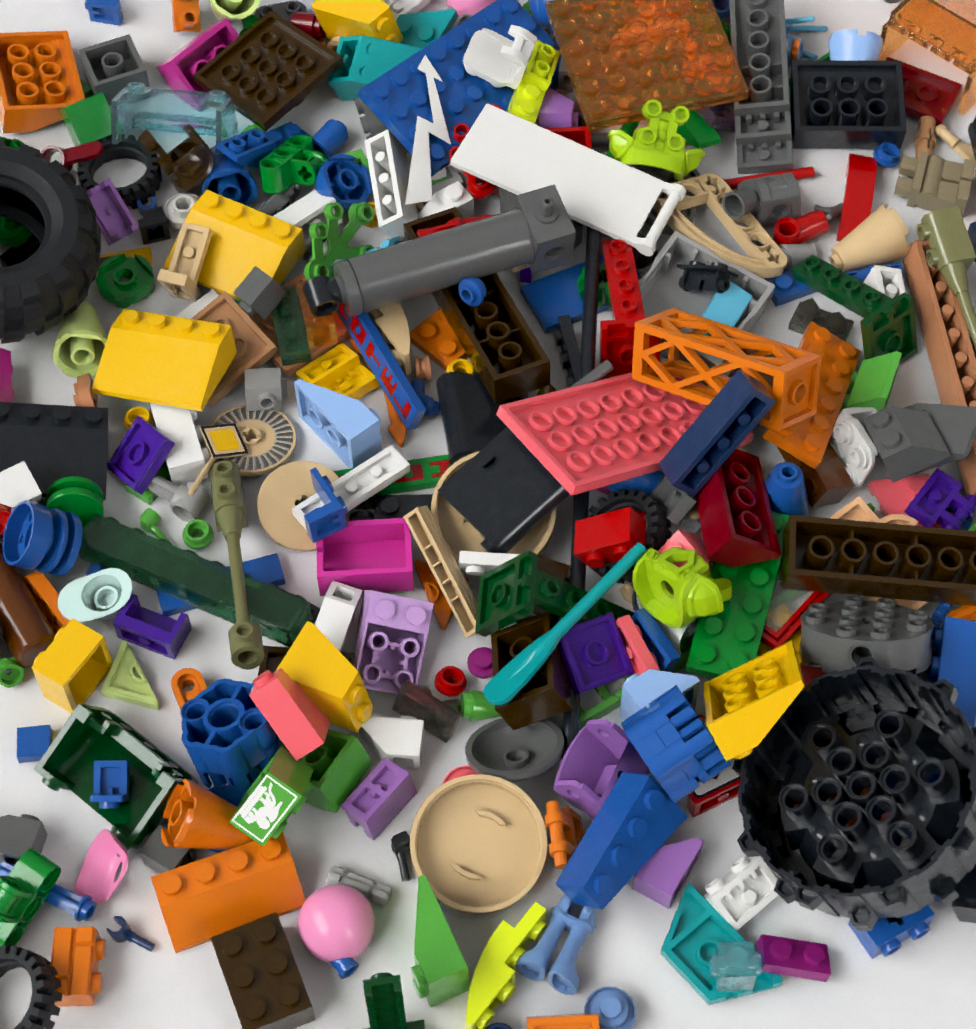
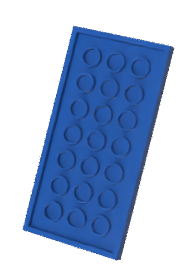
[358,0,562,177]

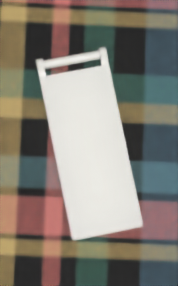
[450,104,686,256]

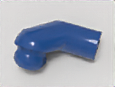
[411,380,440,417]

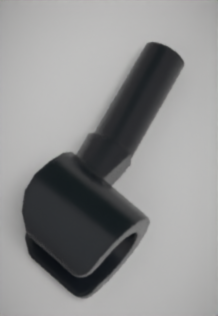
[391,831,410,882]

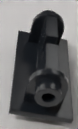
[676,261,739,293]

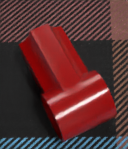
[773,210,829,246]

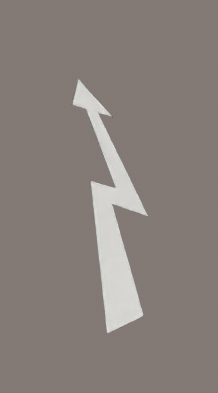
[405,55,451,205]

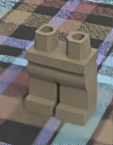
[894,151,976,216]

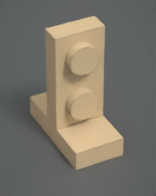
[157,222,213,302]

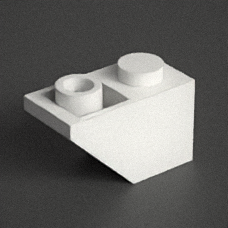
[315,581,363,651]
[359,713,425,770]

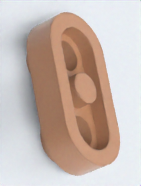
[73,373,99,407]

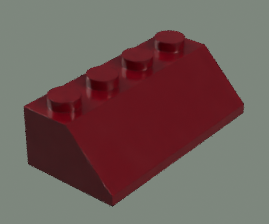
[695,449,782,568]

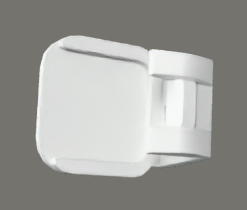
[463,25,537,89]
[829,407,878,490]

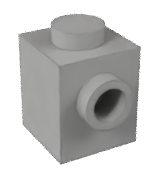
[244,368,288,411]

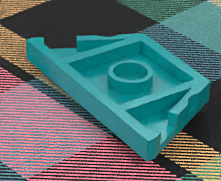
[396,9,459,48]
[660,883,783,1005]

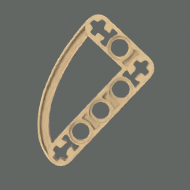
[653,173,787,278]

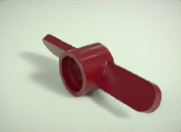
[41,141,104,172]

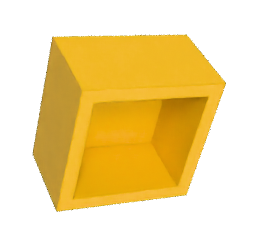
[32,618,113,714]

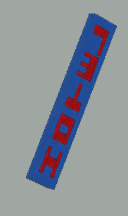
[336,305,426,430]

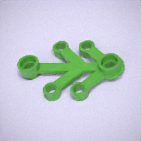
[304,202,374,281]

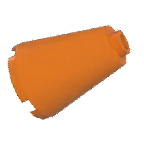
[161,779,254,849]

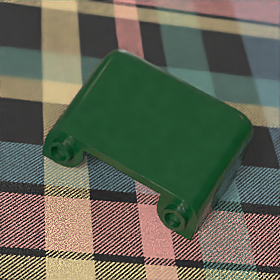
[34,703,199,850]

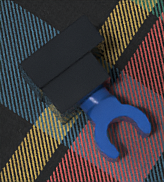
[137,196,171,245]

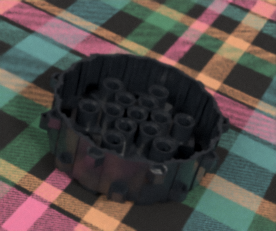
[732,658,976,931]

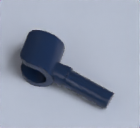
[106,916,155,952]

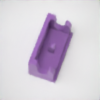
[86,178,139,246]
[341,757,417,841]

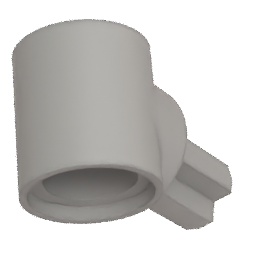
[148,475,210,523]

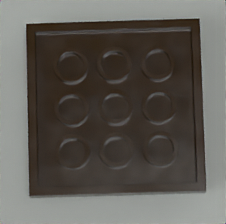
[193,10,344,131]

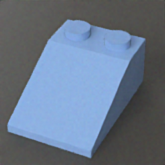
[294,379,383,469]

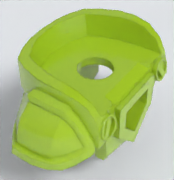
[608,99,706,181]
[632,547,732,629]

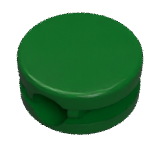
[45,476,104,533]

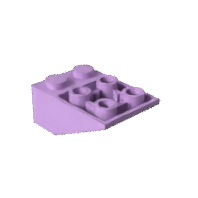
[354,590,434,698]

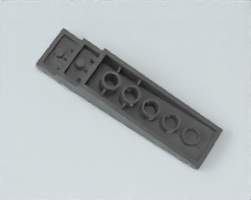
[730,0,794,174]

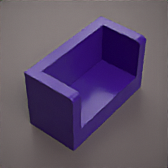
[113,593,192,660]

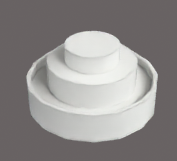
[164,192,200,230]

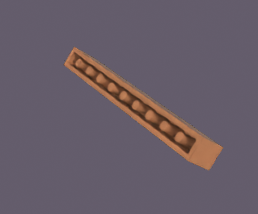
[903,240,976,497]

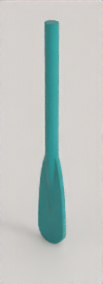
[484,542,647,705]

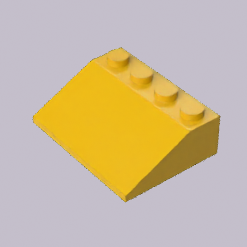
[163,190,306,302]
[92,308,237,411]
[703,640,805,761]

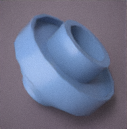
[584,986,636,1029]

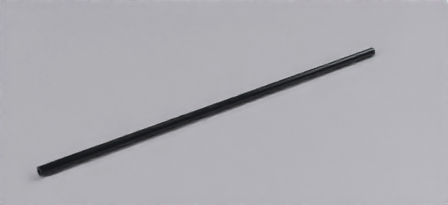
[561,150,605,762]

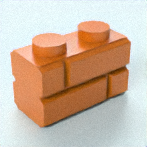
[50,927,106,1007]

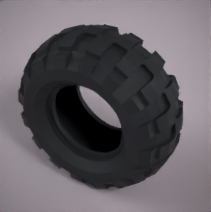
[0,139,101,344]

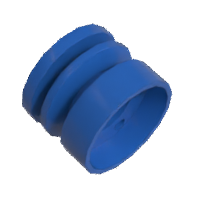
[2,500,83,577]

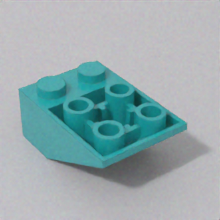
[327,35,423,101]

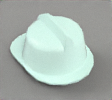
[57,568,133,623]

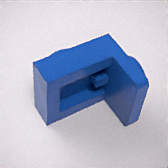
[90,760,130,809]

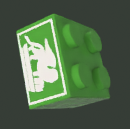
[229,746,314,846]

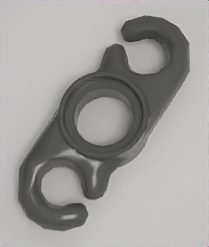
[259,184,302,216]

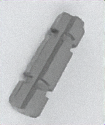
[326,866,392,906]

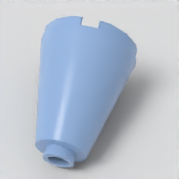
[828,29,883,61]

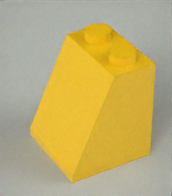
[311,0,404,43]
[276,621,373,733]

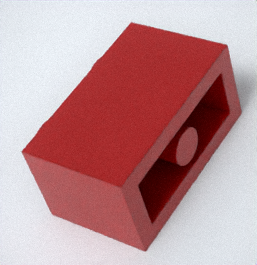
[574,507,646,568]

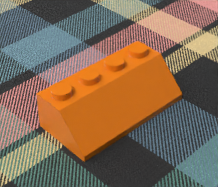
[151,832,306,953]

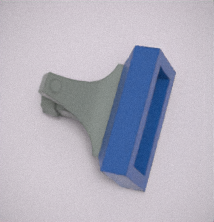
[631,608,696,672]

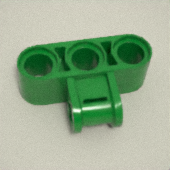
[259,135,328,194]
[0,848,61,947]

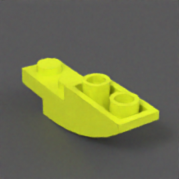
[507,40,561,124]
[466,901,548,1029]

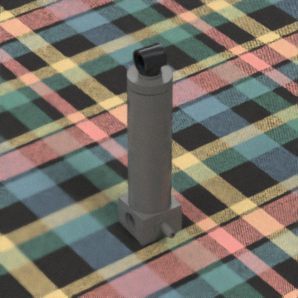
[302,184,576,317]

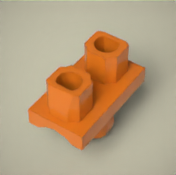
[171,0,201,32]

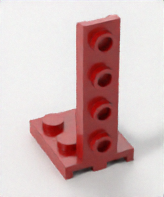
[600,239,662,380]

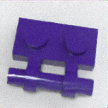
[904,468,976,530]

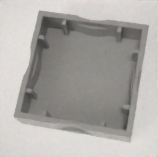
[638,231,775,368]

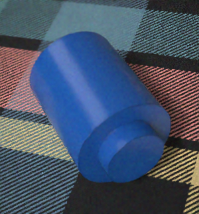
[312,119,349,159]

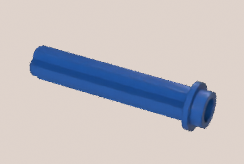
[0,861,96,922]

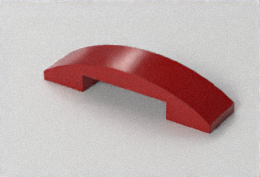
[836,153,877,241]

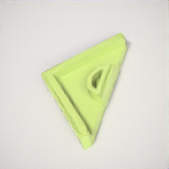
[101,640,160,710]

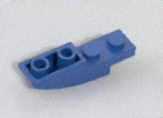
[216,122,310,168]

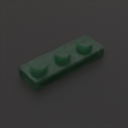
[271,285,312,366]

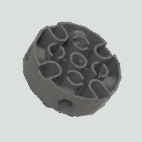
[799,596,934,674]

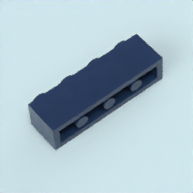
[658,369,776,497]

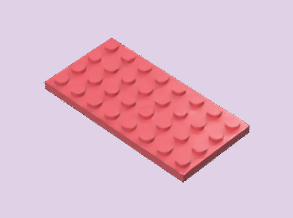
[496,372,754,496]

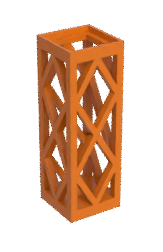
[632,308,822,431]

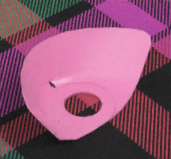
[73,829,128,904]

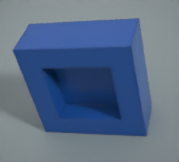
[17,725,52,763]

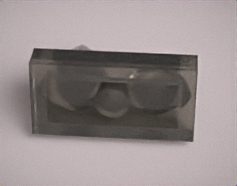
[788,298,854,342]
[392,680,462,743]

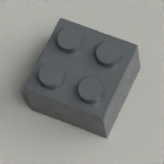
[78,34,151,106]

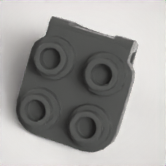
[737,172,801,227]

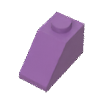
[538,88,579,128]
[633,838,704,909]

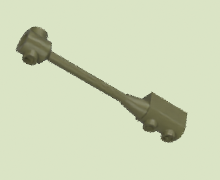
[917,205,976,351]
[209,460,264,670]

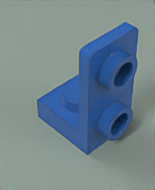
[85,0,124,26]
[303,467,348,543]

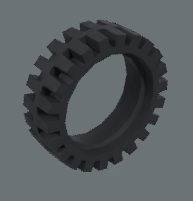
[77,134,162,210]
[589,488,672,584]
[0,946,62,1029]

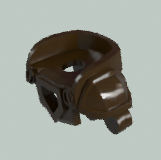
[138,124,214,193]

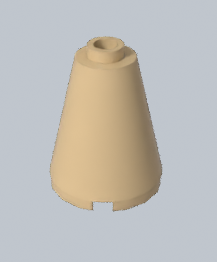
[829,203,913,272]

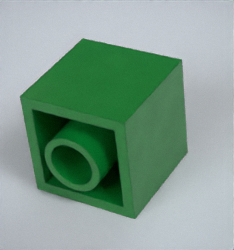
[59,92,119,146]

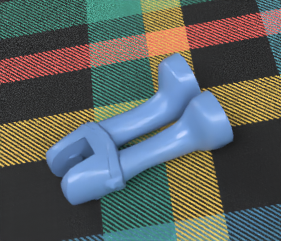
[515,894,597,995]

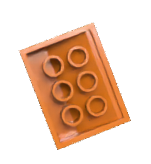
[0,31,85,134]

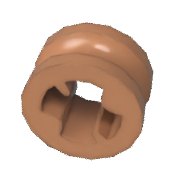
[414,355,432,381]

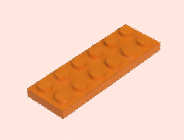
[762,321,861,469]

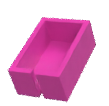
[316,518,414,596]

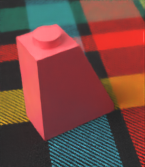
[249,668,330,761]

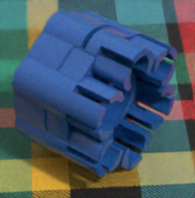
[180,679,282,792]
[621,685,732,803]

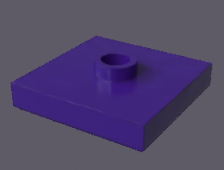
[107,416,175,495]
[557,612,635,695]

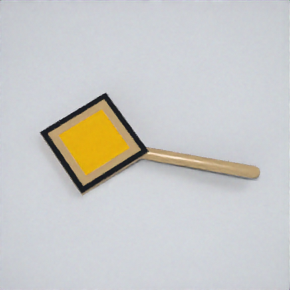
[188,423,248,496]

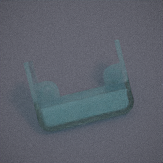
[111,82,238,155]

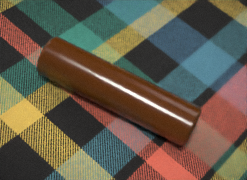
[0,543,57,667]

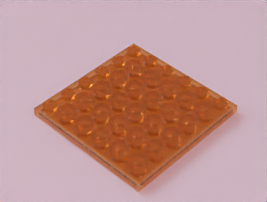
[545,0,749,131]

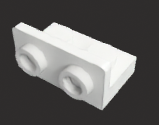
[702,855,778,931]

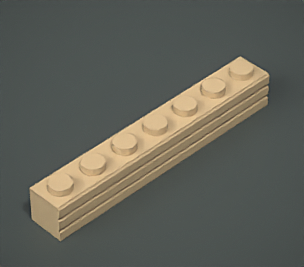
[403,506,478,638]

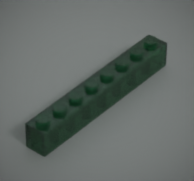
[79,513,313,647]

